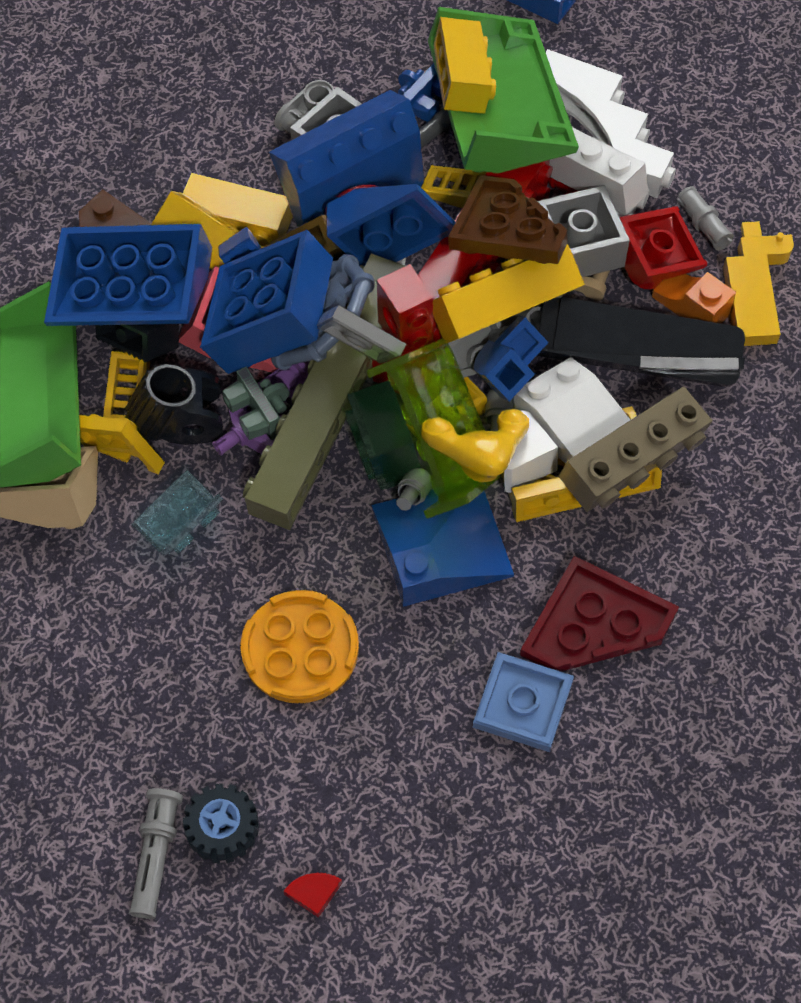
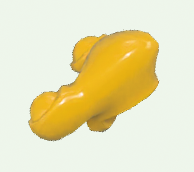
[421,409,529,482]

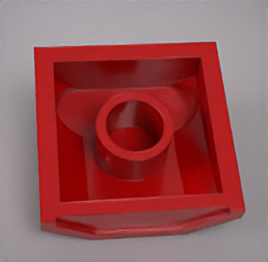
[619,206,708,290]

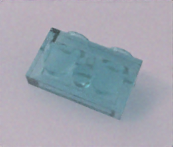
[132,470,223,556]

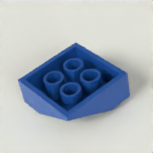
[200,230,333,374]

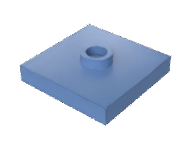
[473,652,574,752]

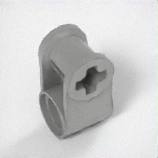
[274,80,334,134]

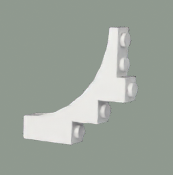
[546,49,676,217]

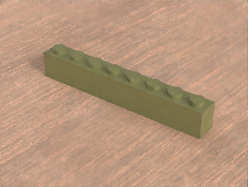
[243,254,405,530]

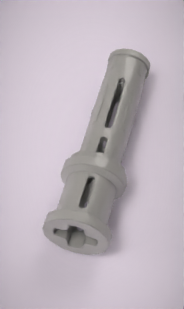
[129,788,183,919]

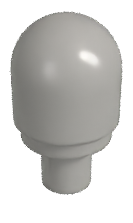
[485,389,515,431]
[397,468,433,511]

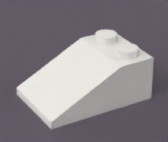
[514,357,630,463]

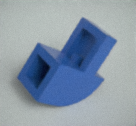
[474,315,549,402]

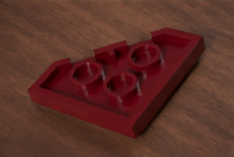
[520,556,679,672]

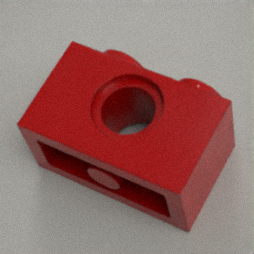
[377,264,433,355]

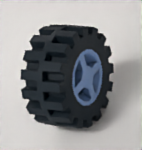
[183,783,259,864]

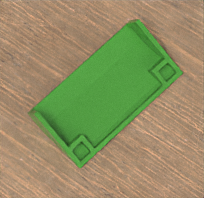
[428,7,579,173]
[0,281,81,488]

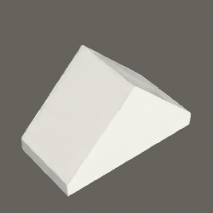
[504,410,558,493]

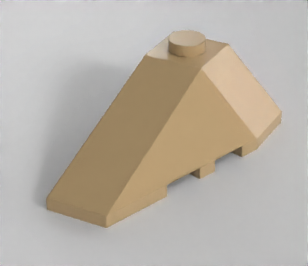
[0,446,98,529]

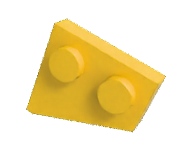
[79,414,165,475]

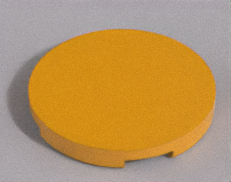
[240,590,359,703]

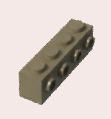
[559,386,713,512]

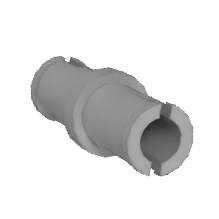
[677,186,734,251]

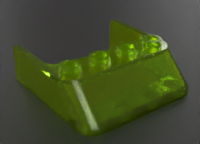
[366,339,500,519]

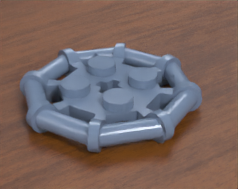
[272,254,374,370]

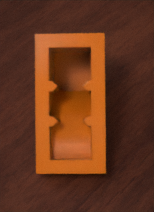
[652,272,736,324]

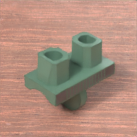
[222,367,289,440]

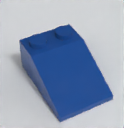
[326,184,455,266]

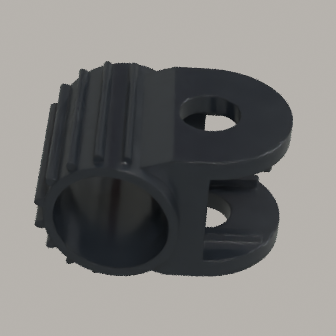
[125,363,223,445]

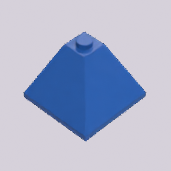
[371,479,514,607]

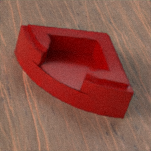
[283,873,342,918]

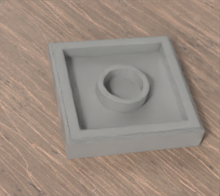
[317,305,406,363]

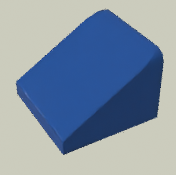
[218,227,262,264]

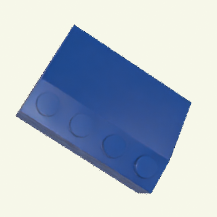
[269,90,424,227]
[44,224,213,326]

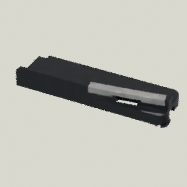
[537,297,745,387]

